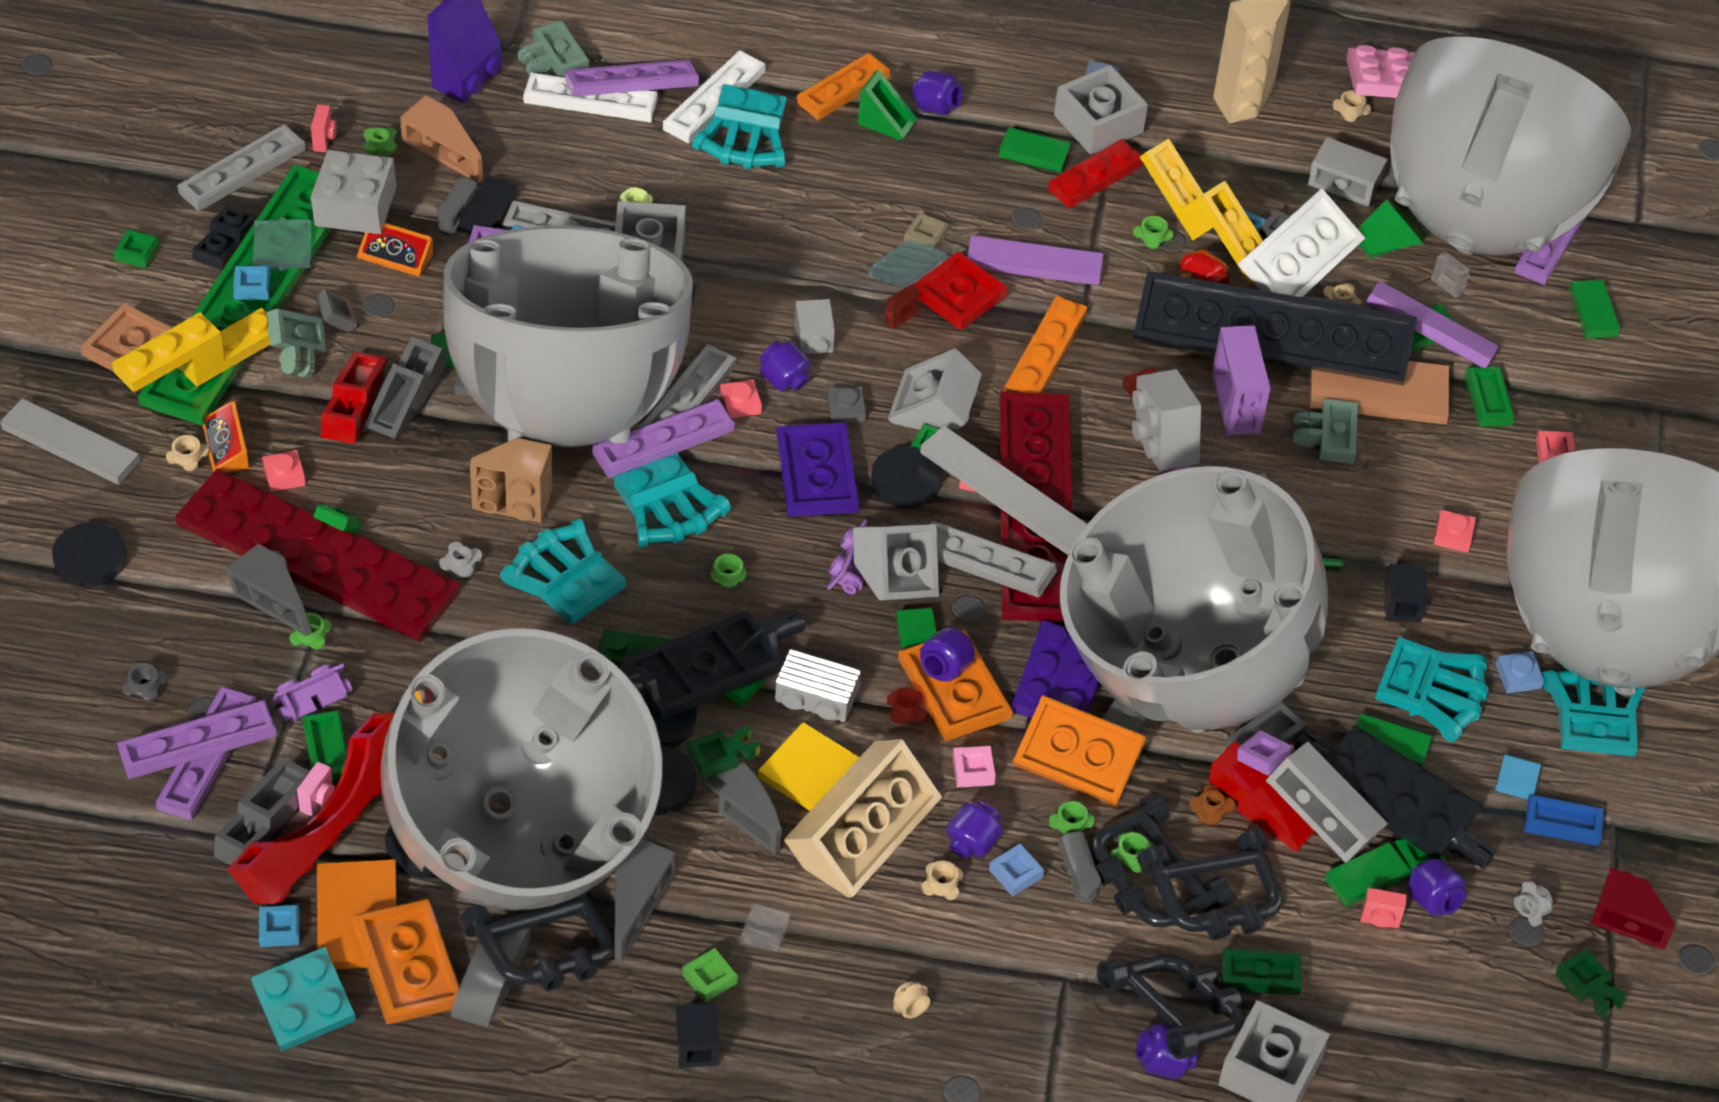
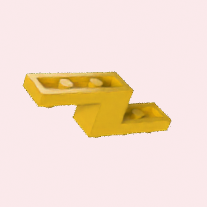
[1140,139,1263,284]
[112,308,270,392]

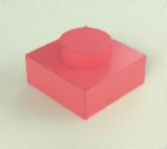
[311,105,337,153]
[720,379,762,419]
[1536,431,1575,463]
[262,450,306,493]
[1433,510,1476,553]
[1360,888,1406,928]

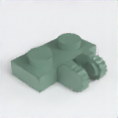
[517,20,589,78]
[267,309,326,379]
[1293,399,1358,464]

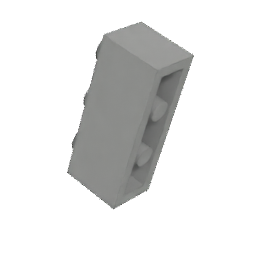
[1266,742,1388,863]

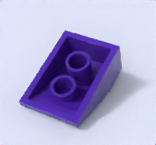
[427,0,503,103]

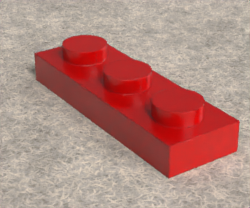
[1048,139,1143,209]

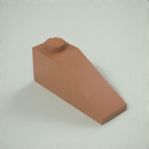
[400,95,483,184]

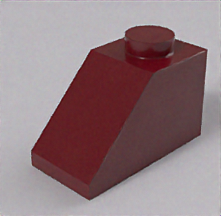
[1590,867,1675,950]

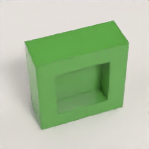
[682,948,738,1003]

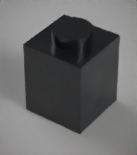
[1383,564,1427,622]
[675,1002,720,1068]

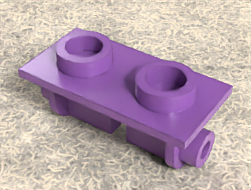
[827,519,868,594]
[271,663,352,722]

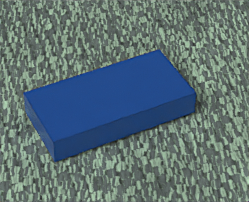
[1524,794,1604,846]

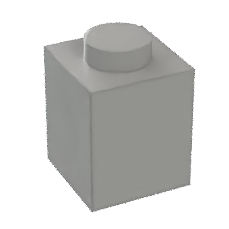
[794,299,835,354]

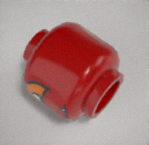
[1179,249,1229,284]

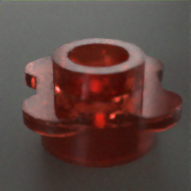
[886,687,927,724]

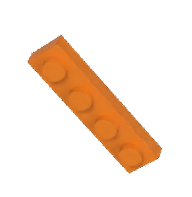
[1004,295,1088,393]

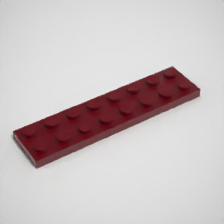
[999,391,1072,623]
[175,469,460,642]

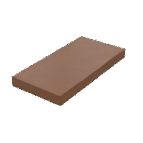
[1309,361,1449,425]

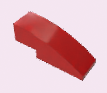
[321,351,387,444]
[1208,741,1316,852]

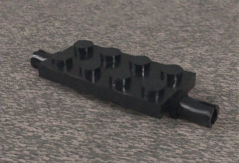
[621,610,805,721]
[1294,725,1497,870]

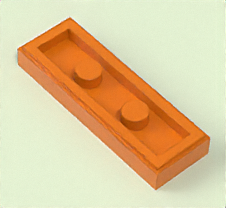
[797,52,890,121]

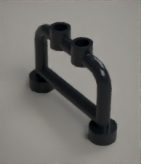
[1091,792,1234,928]
[1137,828,1283,941]
[458,888,614,991]
[1097,954,1245,1060]

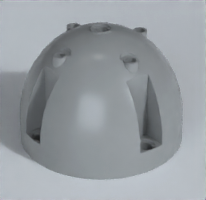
[1390,36,1631,256]
[443,226,693,447]
[1507,448,1719,695]
[1060,466,1328,733]
[381,628,662,910]

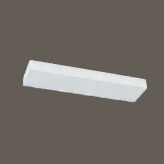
[663,50,765,144]
[524,73,658,122]

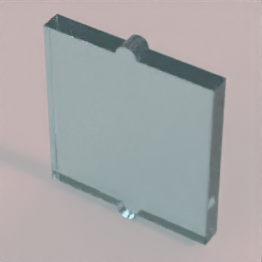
[253,218,311,271]
[867,240,948,288]

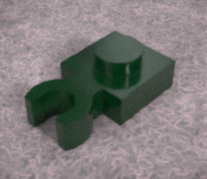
[687,727,760,779]
[1555,949,1626,1019]

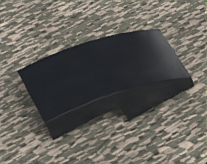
[192,206,257,270]

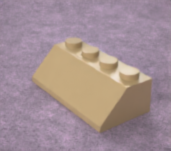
[1213,0,1291,123]
[784,739,942,897]

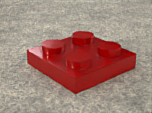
[912,251,1008,330]

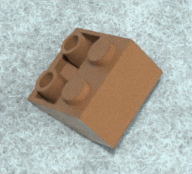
[470,438,553,523]

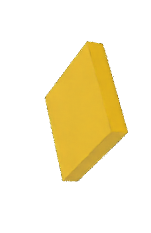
[758,722,860,811]

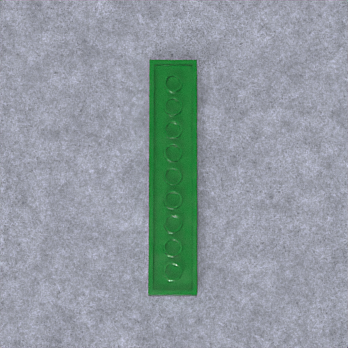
[138,164,332,426]

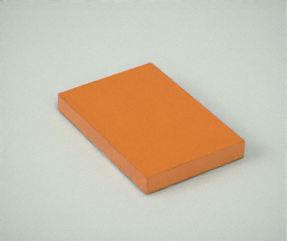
[898,629,1013,742]
[1013,695,1146,807]
[317,859,397,970]
[352,898,460,1025]

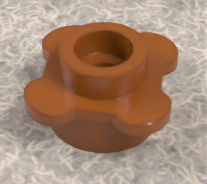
[1189,785,1235,825]

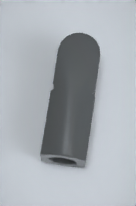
[436,177,478,234]
[1058,832,1101,903]

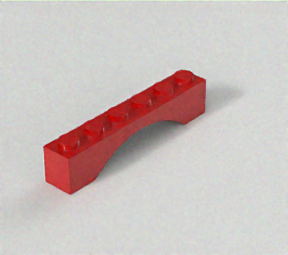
[227,712,395,904]

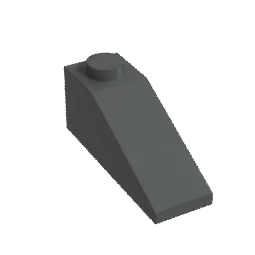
[226,544,312,636]
[615,838,675,962]

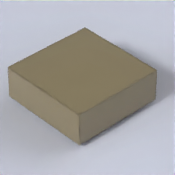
[904,212,949,253]

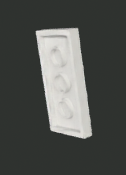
[1238,189,1365,297]

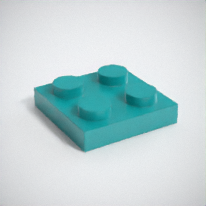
[250,947,356,1052]

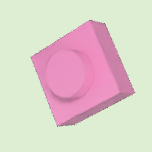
[952,746,995,787]
[297,762,334,817]

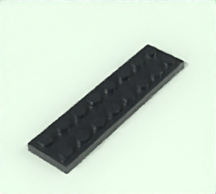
[1133,271,1417,386]

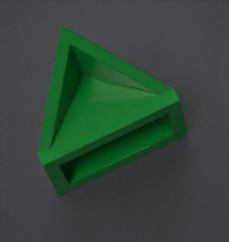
[858,70,917,140]
[1358,200,1426,259]

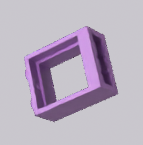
[1212,325,1270,435]

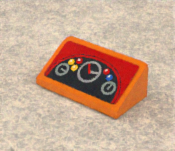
[357,223,434,277]
[202,401,249,473]

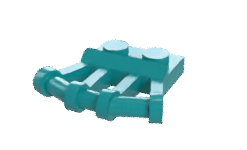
[692,84,787,170]
[614,453,731,547]
[500,518,626,625]
[1375,637,1489,742]
[1542,670,1646,757]

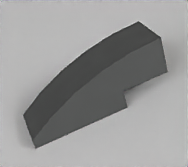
[364,337,449,440]
[700,757,782,855]
[214,758,310,865]
[451,913,531,1028]

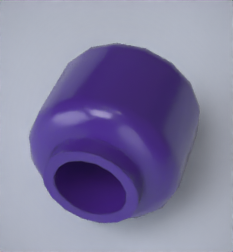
[912,71,963,115]
[759,341,811,392]
[920,627,975,682]
[946,800,1003,859]
[1408,859,1466,916]
[1136,1023,1198,1080]

